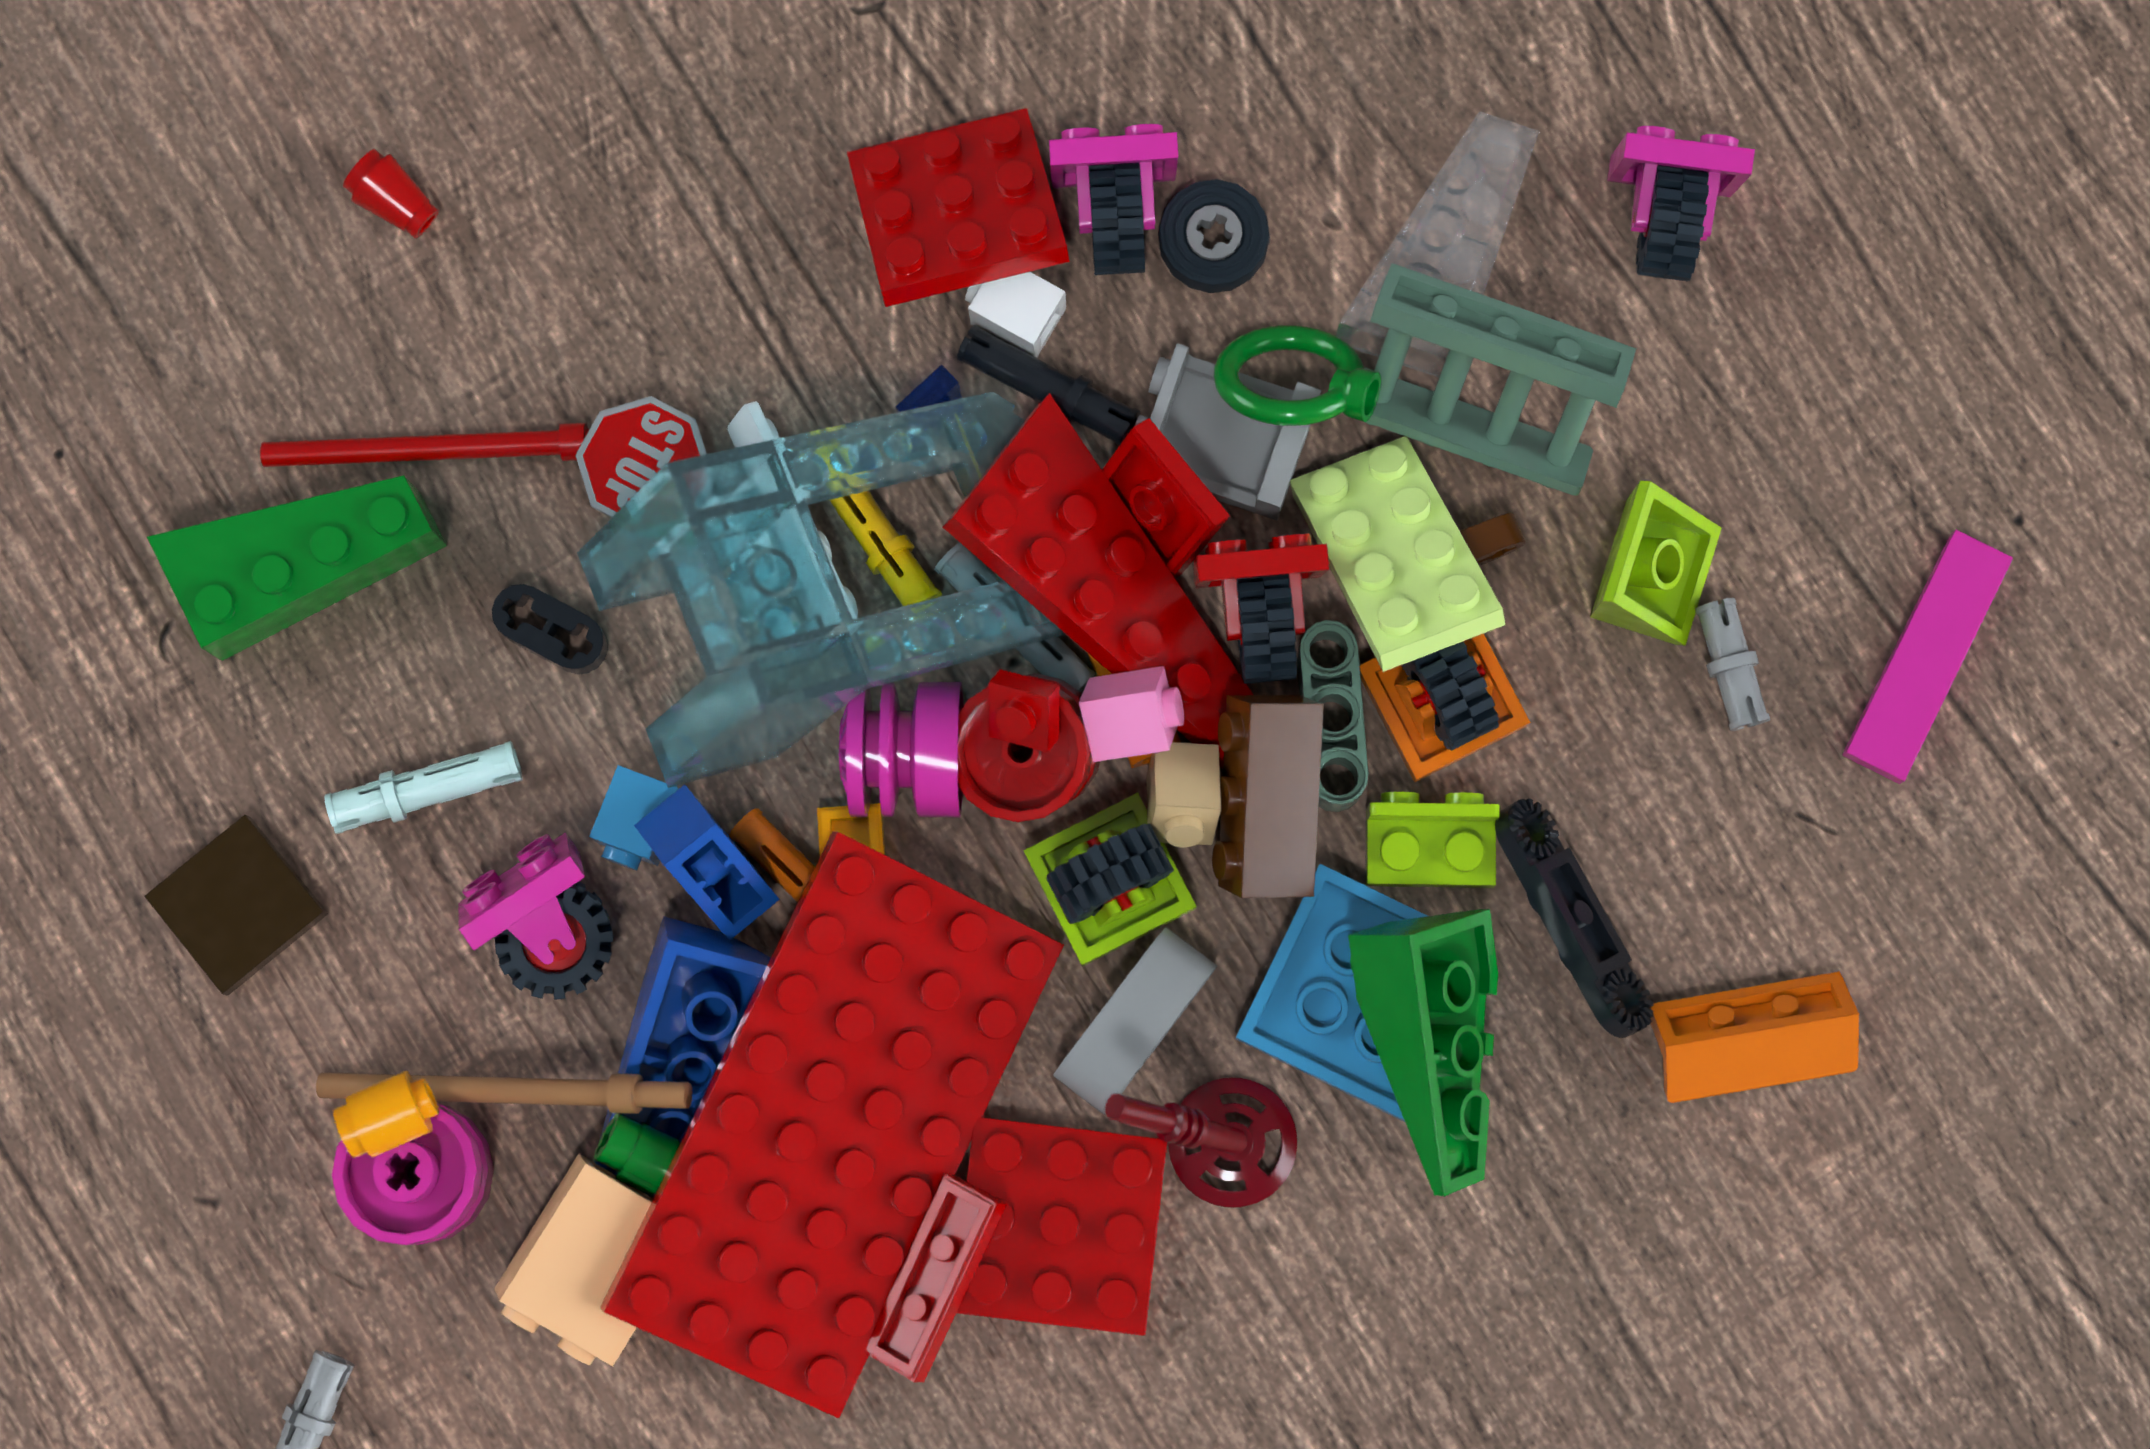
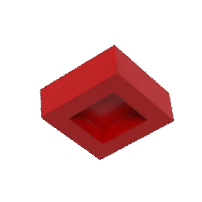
[989,669,1060,753]

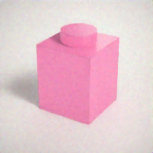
[1079,666,1184,762]

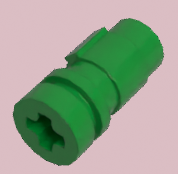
[594,1113,680,1196]

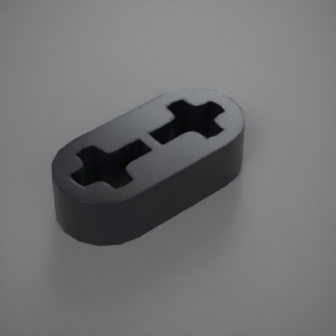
[492,584,608,674]

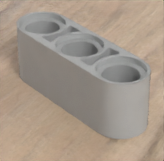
[1053,927,1217,1115]

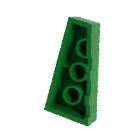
[147,475,447,661]

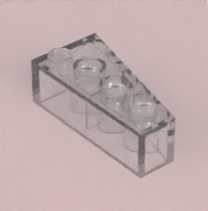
[1336,111,1539,377]

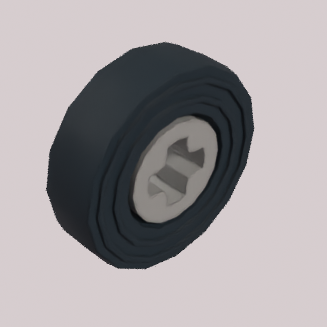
[1158,179,1270,293]

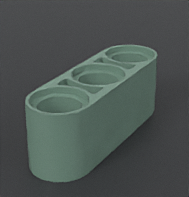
[1297,620,1368,812]

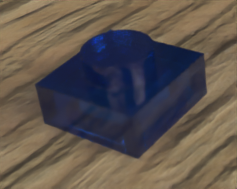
[895,364,962,439]

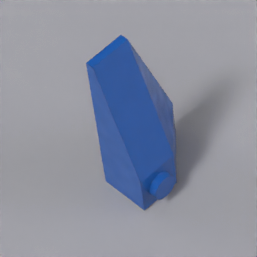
[594,916,771,1175]

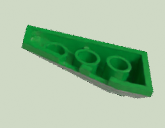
[1348,909,1498,1196]

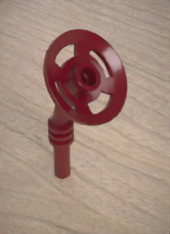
[1105,1077,1297,1208]

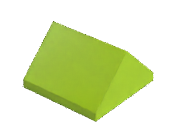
[1590,480,1722,646]

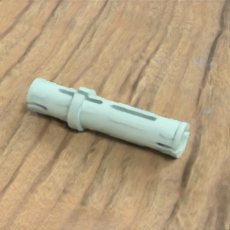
[324,741,523,834]

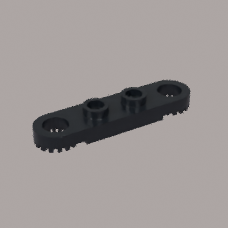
[1495,798,1654,1038]

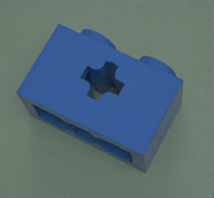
[634,784,780,940]

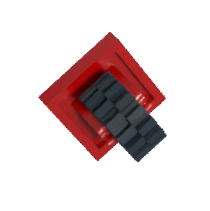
[1192,534,1329,684]

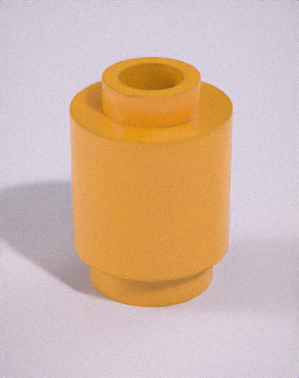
[333,1070,439,1158]

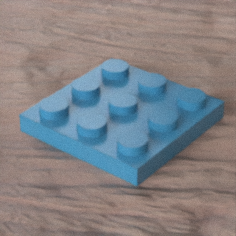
[1235,864,1427,1122]

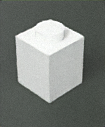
[965,272,1066,358]

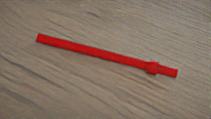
[260,423,590,467]

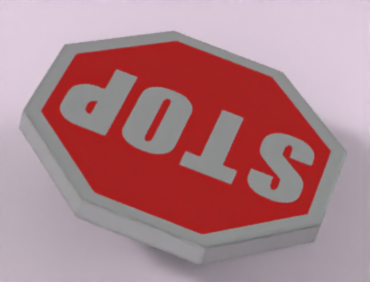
[576,396,712,531]

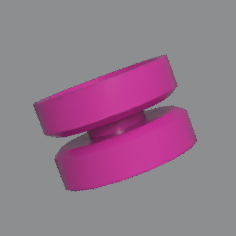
[332,1104,494,1245]

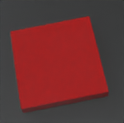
[1102,418,1230,579]

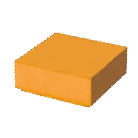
[817,803,885,856]

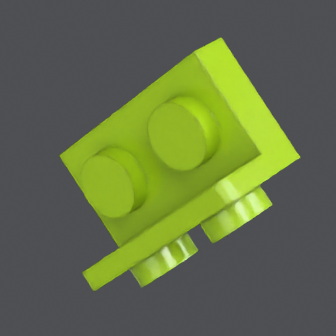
[1365,792,1500,888]

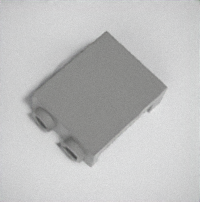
[1135,343,1321,521]

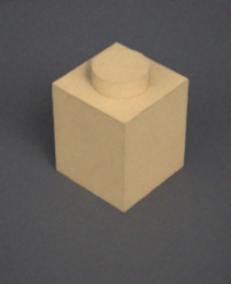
[1146,742,1221,847]

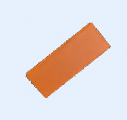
[1650,971,1859,1103]

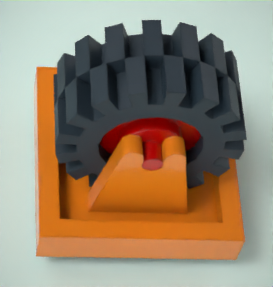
[1360,633,1531,783]

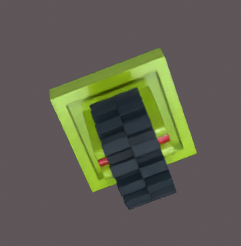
[1024,793,1197,967]

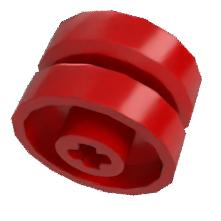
[958,673,1100,822]

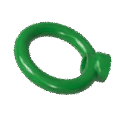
[1213,325,1381,426]

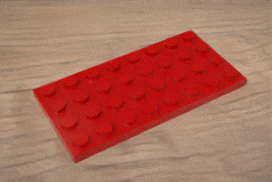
[600,831,1064,1419]

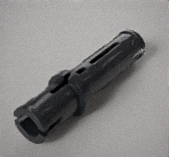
[956,325,1140,446]

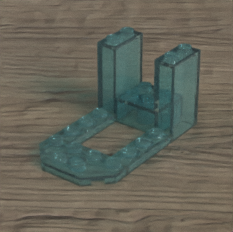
[577,392,1065,788]

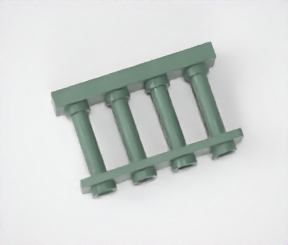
[1342,263,1637,496]

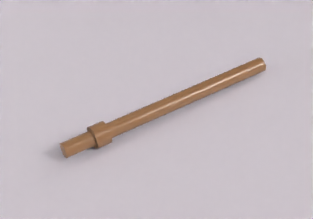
[316,1073,692,1114]

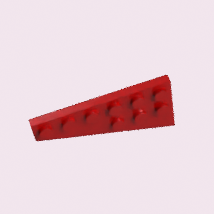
[942,393,1253,769]

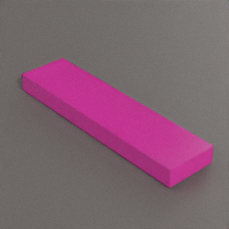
[1842,530,2013,784]

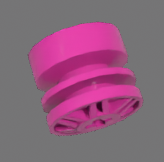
[839,681,964,818]

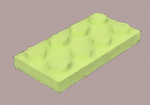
[1290,436,1505,672]

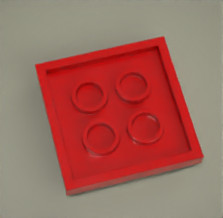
[847,108,1070,307]
[957,1117,1167,1336]

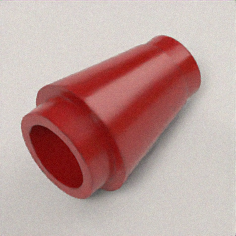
[343,149,439,239]

